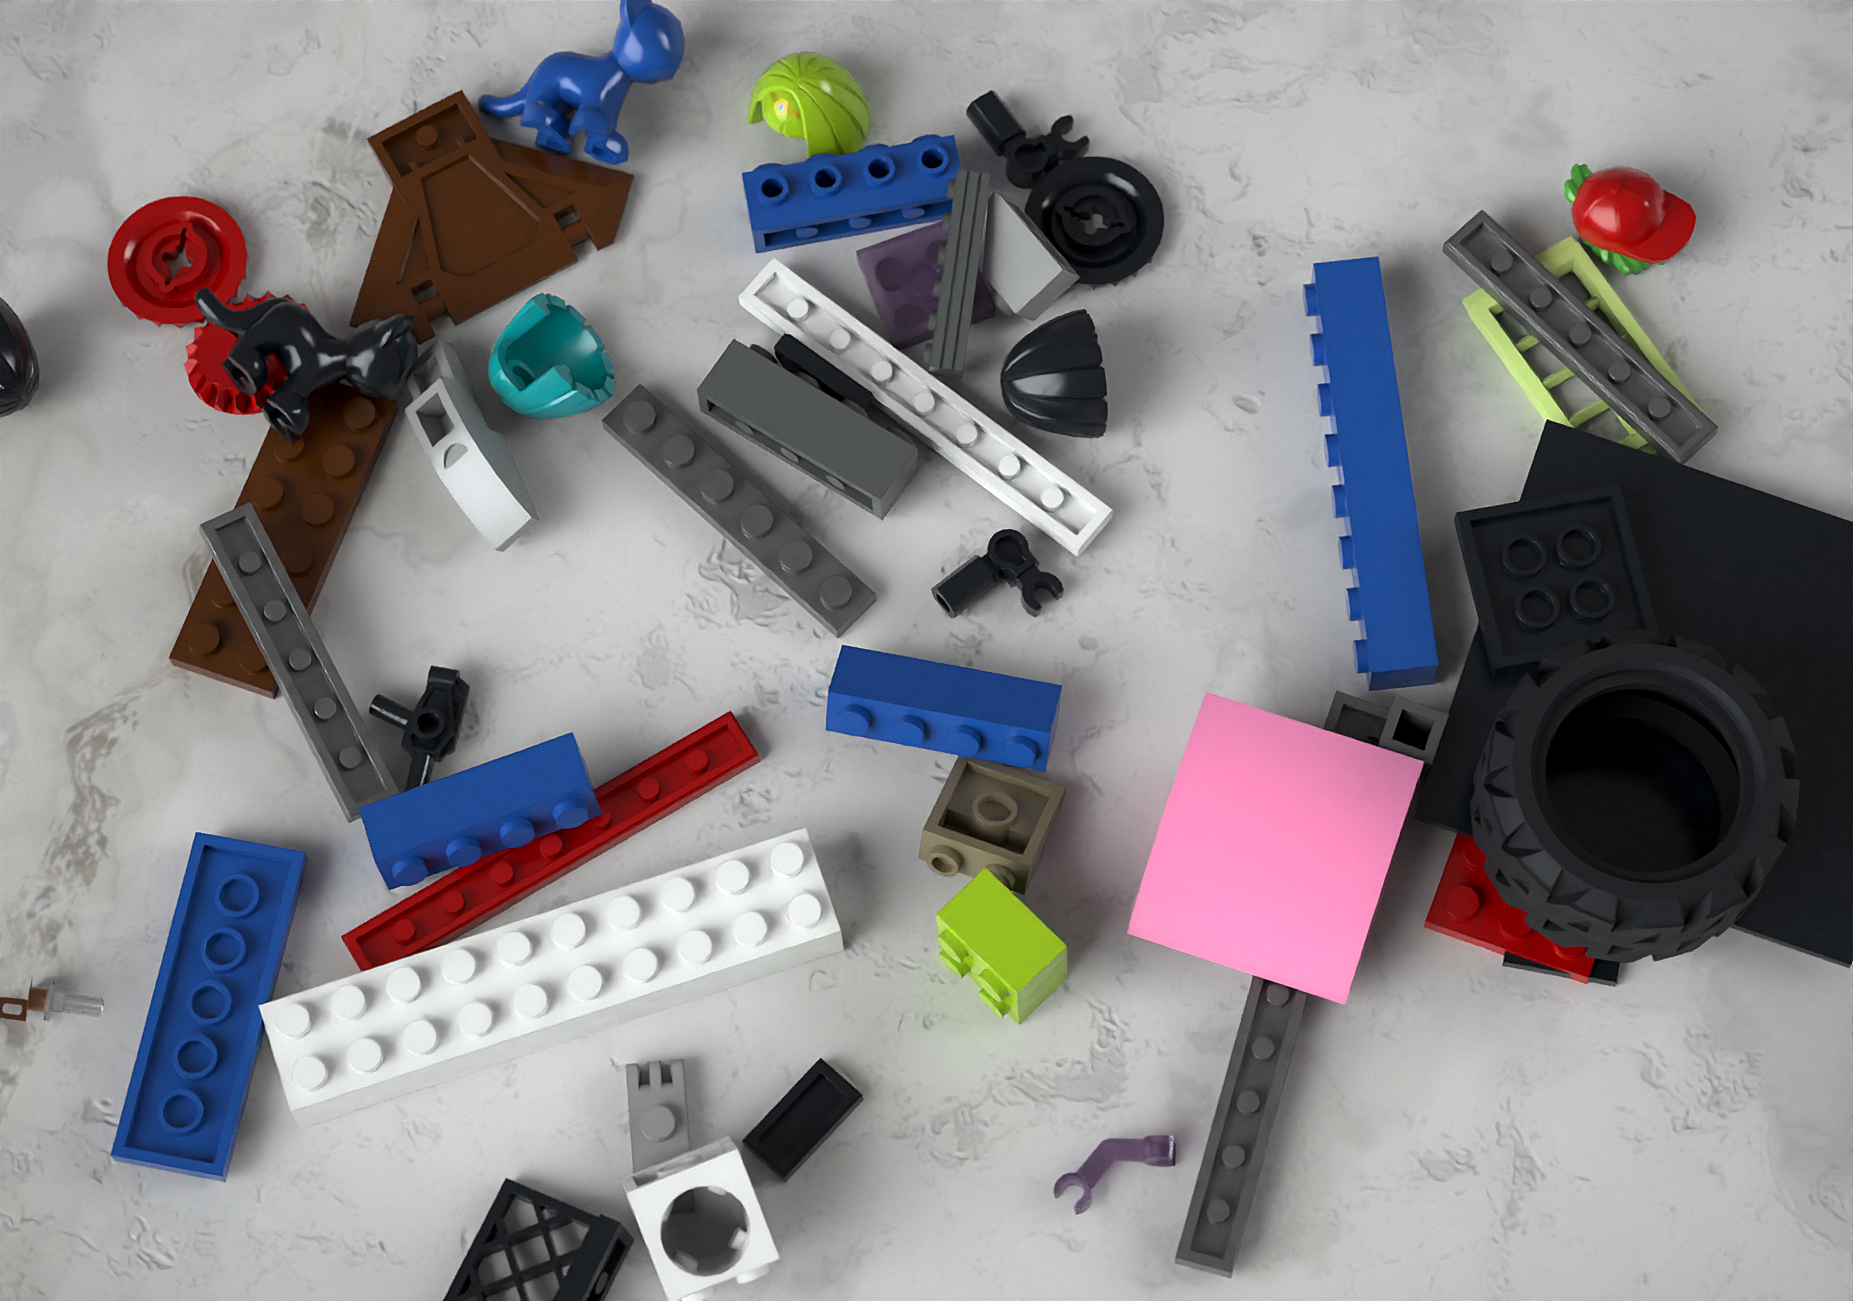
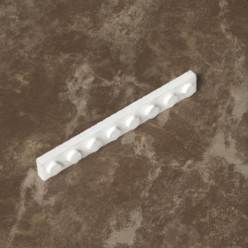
[739,258,1113,557]

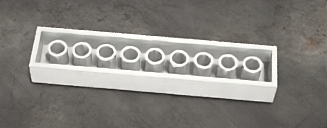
[259,827,844,1129]

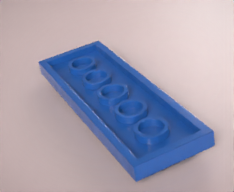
[111,832,308,1182]

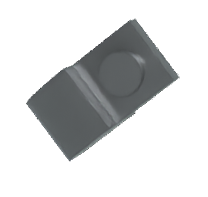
[1323,691,1449,780]

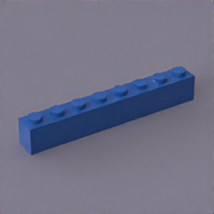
[1303,256,1439,691]

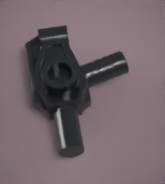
[369,665,470,792]

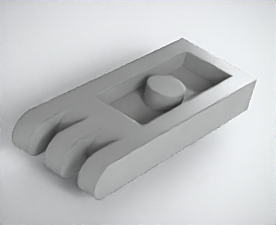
[626,1059,695,1215]

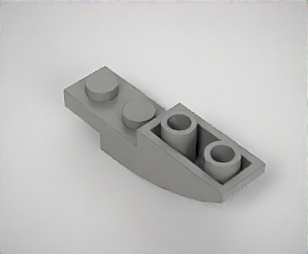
[404,339,539,552]

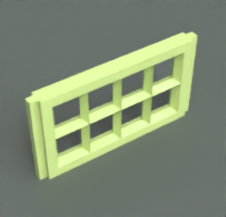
[1462,235,1702,455]

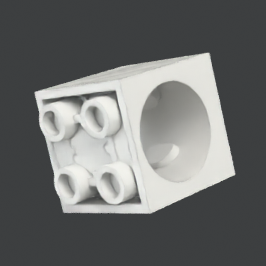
[620,1135,780,1301]

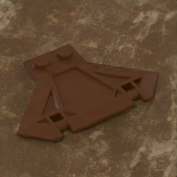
[349,89,634,345]

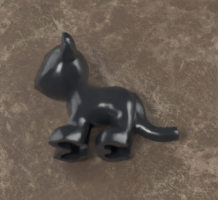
[194,288,418,445]

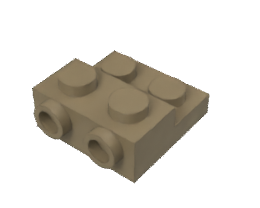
[918,756,1067,895]

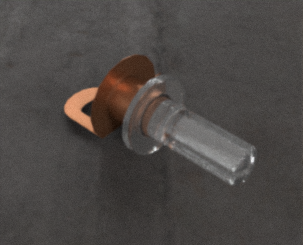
[0,976,104,1021]

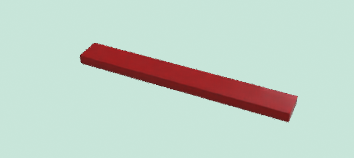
[341,710,760,972]

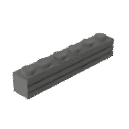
[923,169,991,379]

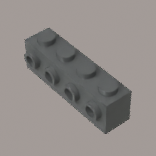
[697,339,919,520]

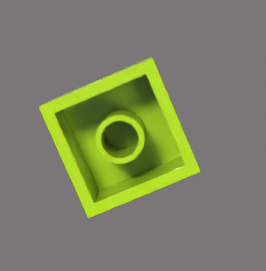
[936,867,1067,1025]

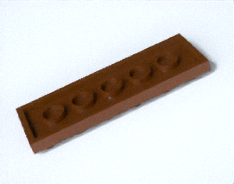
[169,382,399,700]

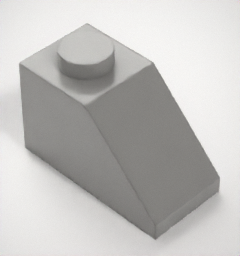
[982,191,1080,321]

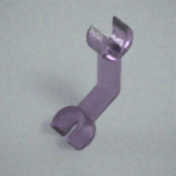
[1053,1135,1176,1215]

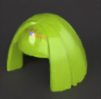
[748,52,870,158]

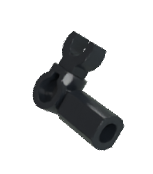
[966,90,1090,189]
[931,529,1064,619]

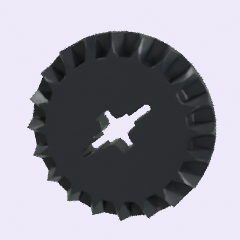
[1024,156,1164,290]

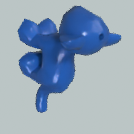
[478,0,685,165]

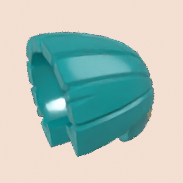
[488,293,615,419]

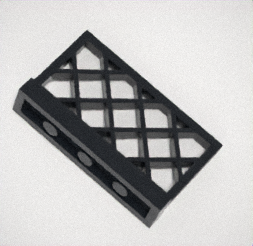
[443,1178,634,1301]

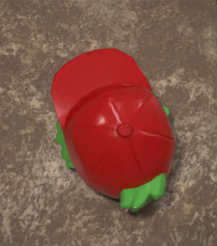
[1564,163,1697,276]

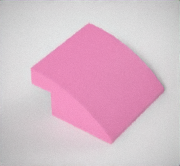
[1127,692,1424,1005]

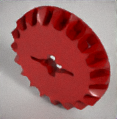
[107,196,249,329]
[184,291,315,415]

